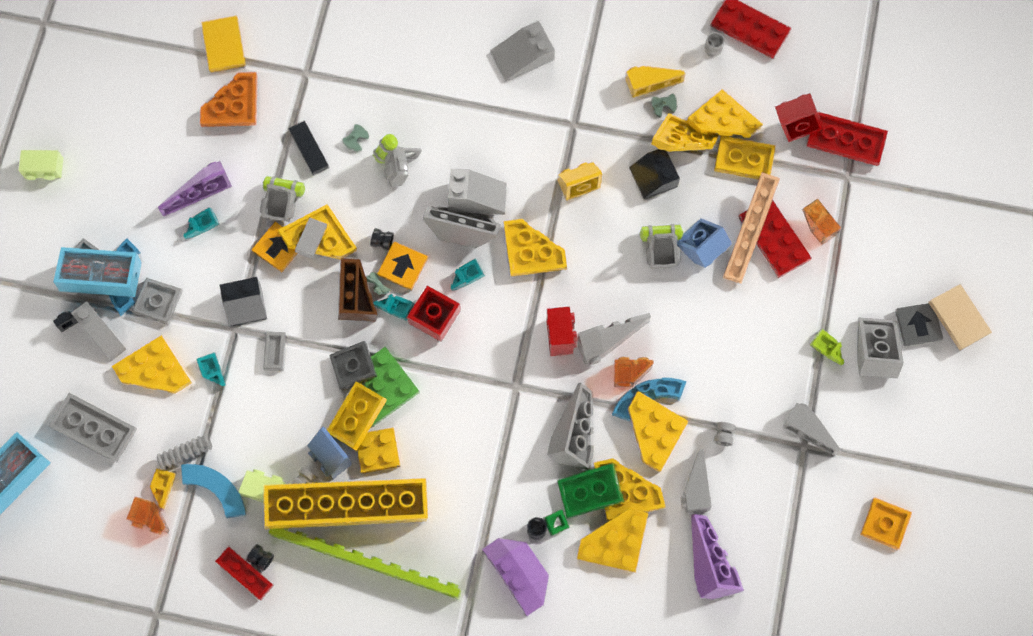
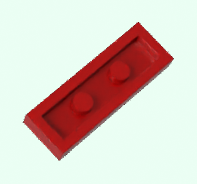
[215,546,274,601]

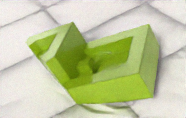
[810,329,845,365]

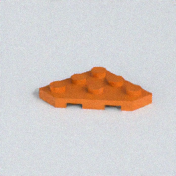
[200,72,258,127]

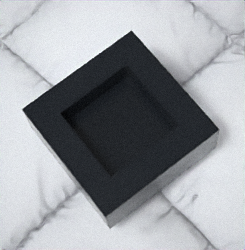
[53,311,79,332]

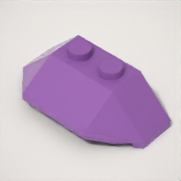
[482,538,549,616]

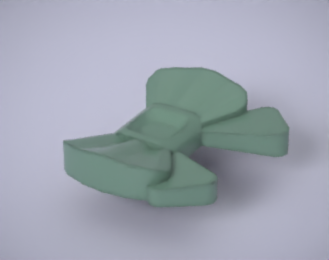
[651,93,678,117]
[342,124,369,152]
[366,272,391,295]

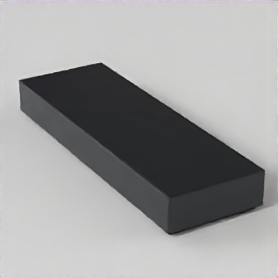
[288,120,330,176]

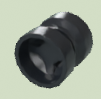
[370,228,394,251]
[527,517,547,540]
[246,544,274,572]

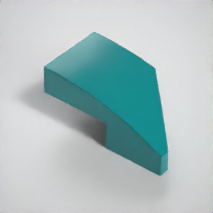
[183,207,220,239]
[450,258,485,291]
[373,294,415,321]
[196,352,226,387]

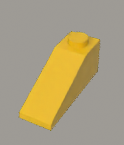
[625,66,685,98]

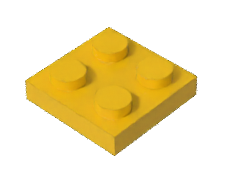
[357,427,401,474]

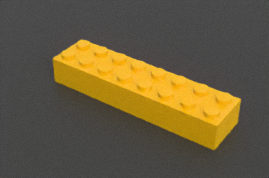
[264,478,428,529]

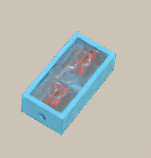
[53,247,142,297]
[0,432,51,515]

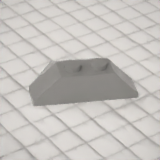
[423,206,501,249]

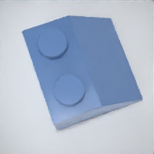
[677,218,732,268]
[307,426,352,479]

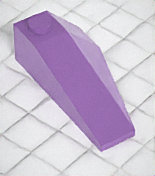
[158,161,232,217]
[691,514,744,599]

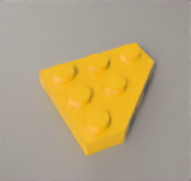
[686,89,763,138]
[651,113,719,152]
[278,204,357,260]
[503,219,567,277]
[111,335,192,394]
[628,391,689,472]
[593,458,666,521]
[577,508,648,573]

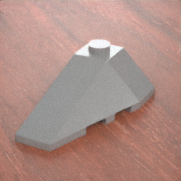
[577,313,651,365]
[547,383,594,470]

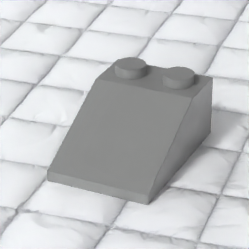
[490,21,555,82]
[448,169,507,215]
[857,317,904,379]

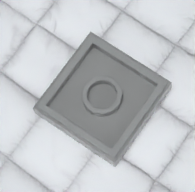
[132,277,183,325]

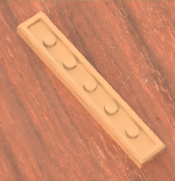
[723,173,780,284]

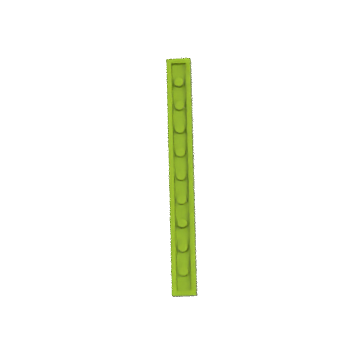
[268,528,461,600]

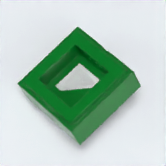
[543,509,570,536]

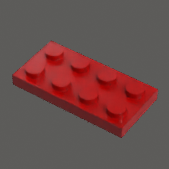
[710,0,792,59]
[806,112,888,166]
[738,200,812,278]

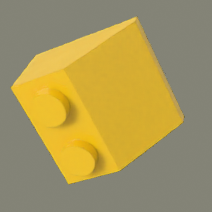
[558,162,602,201]

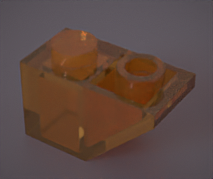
[802,199,841,245]
[614,357,654,387]
[126,497,170,535]

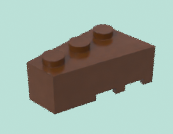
[338,258,378,322]

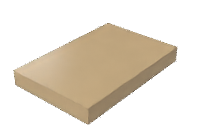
[928,284,992,351]

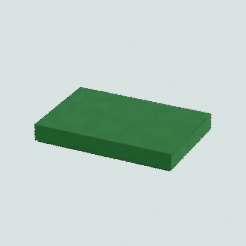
[557,463,624,519]

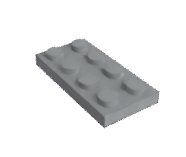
[48,393,137,463]

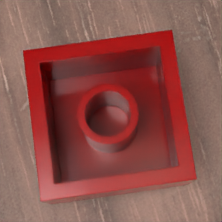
[775,93,824,142]
[407,285,461,342]
[546,306,578,356]

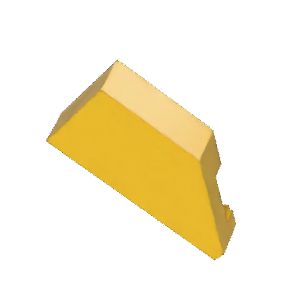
[150,468,176,509]

